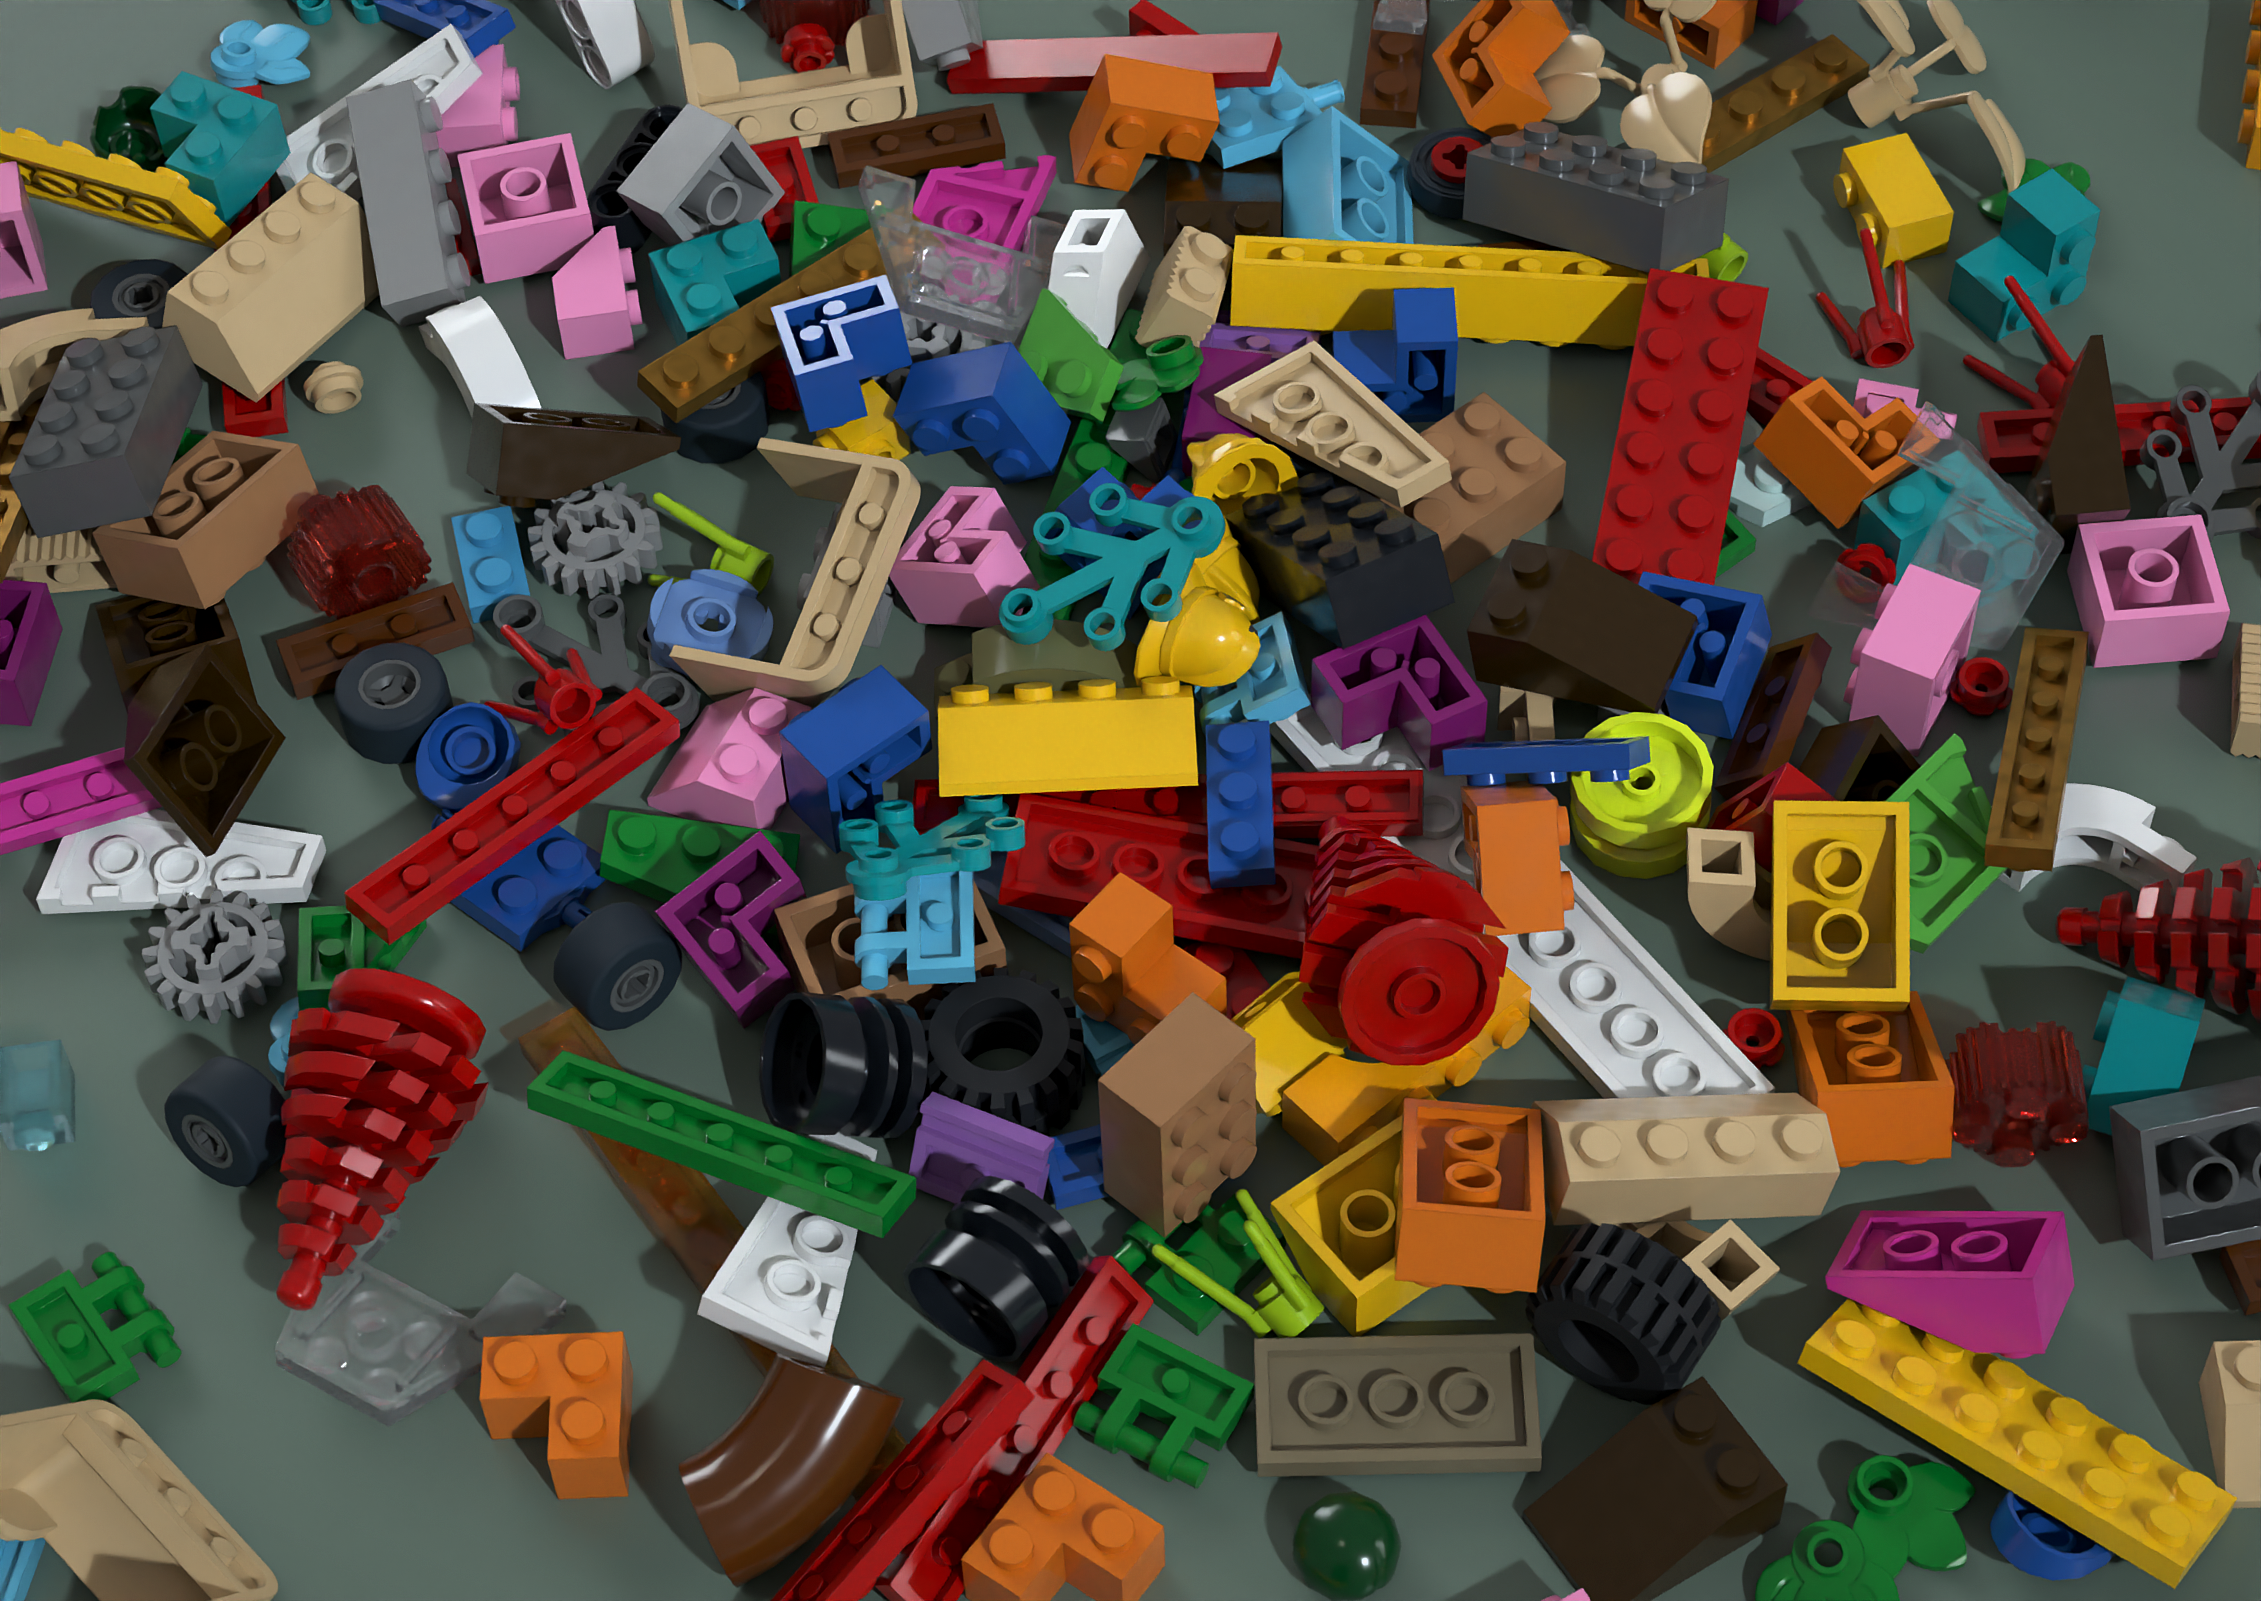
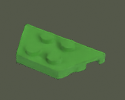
[1885,733,2008,954]

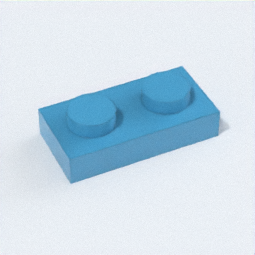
[451,506,530,624]

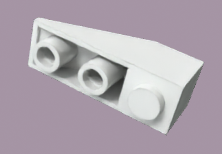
[1048,209,1150,349]

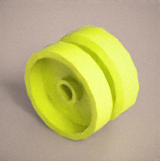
[1570,712,1714,879]

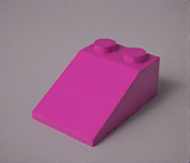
[1825,1210,2075,1359]

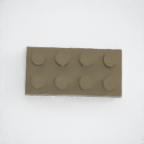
[1254,1333,1542,1477]

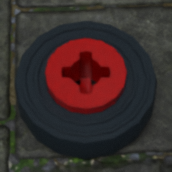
[1407,127,1493,219]

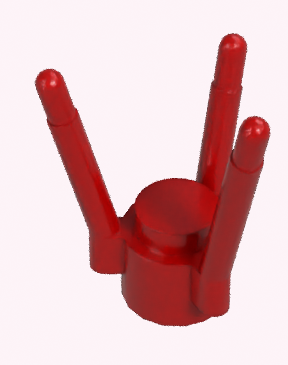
[1816,228,1915,368]
[1963,275,2075,409]
[484,624,603,735]

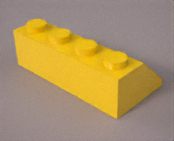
[938,676,1198,797]

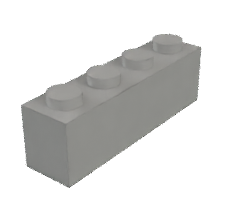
[346,79,470,327]

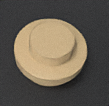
[303,361,364,414]

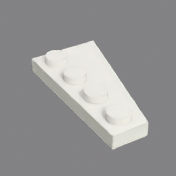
[276,24,483,201]
[36,809,326,914]
[697,1132,877,1367]

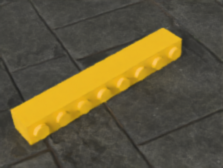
[1230,235,1709,350]

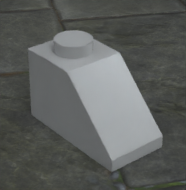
[901,0,983,71]

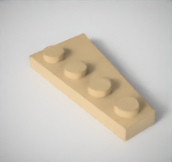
[1214,340,1452,508]

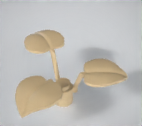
[1534,0,1717,164]
[1848,0,2026,194]

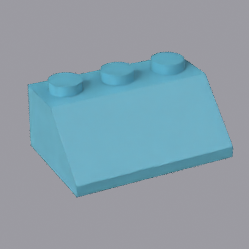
[1283,106,1413,244]

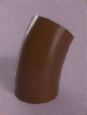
[678,1354,905,1588]

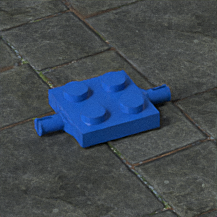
[431,809,607,952]

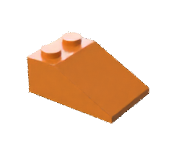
[1786,991,1955,1167]
[1395,1098,1546,1294]

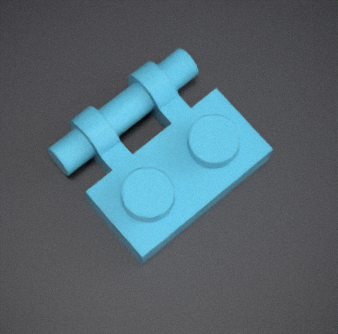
[1192,611,1311,735]
[854,871,976,990]

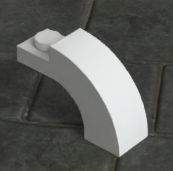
[419,296,541,417]
[1991,783,2197,897]

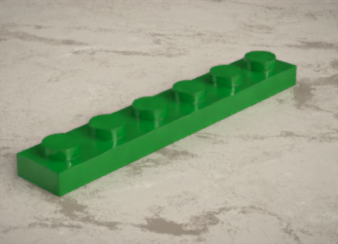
[527,1050,916,1239]

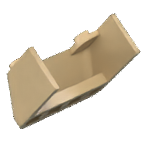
[668,0,918,149]
[669,437,921,709]
[0,1399,278,1601]

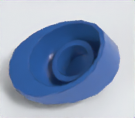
[415,702,521,813]
[1990,1490,2115,1580]

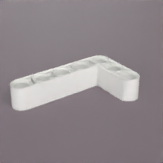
[555,0,655,89]

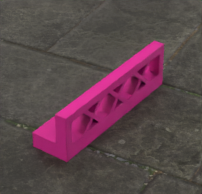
[0,747,162,855]

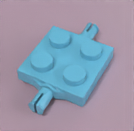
[1165,66,1345,169]

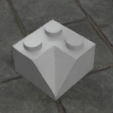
[617,103,785,246]

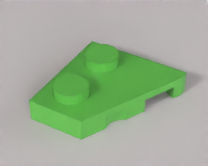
[1018,288,1124,422]

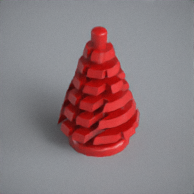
[1299,816,1509,1065]
[2055,857,2261,1024]
[276,968,489,1311]

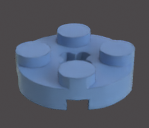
[647,569,773,676]

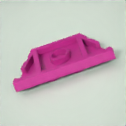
[910,155,1057,329]

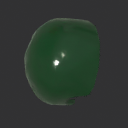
[89,85,169,172]
[1293,1492,1402,1601]

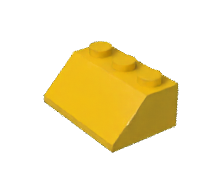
[1270,1095,1438,1337]

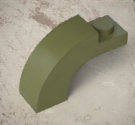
[934,619,1138,720]

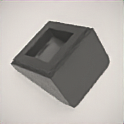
[1106,397,1178,483]

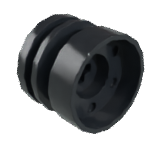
[759,992,928,1138]
[902,1176,1089,1362]

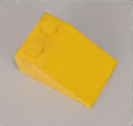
[1770,800,1910,1012]

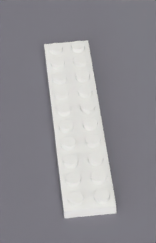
[1270,693,1775,1099]

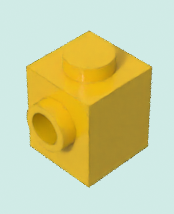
[813,379,911,460]

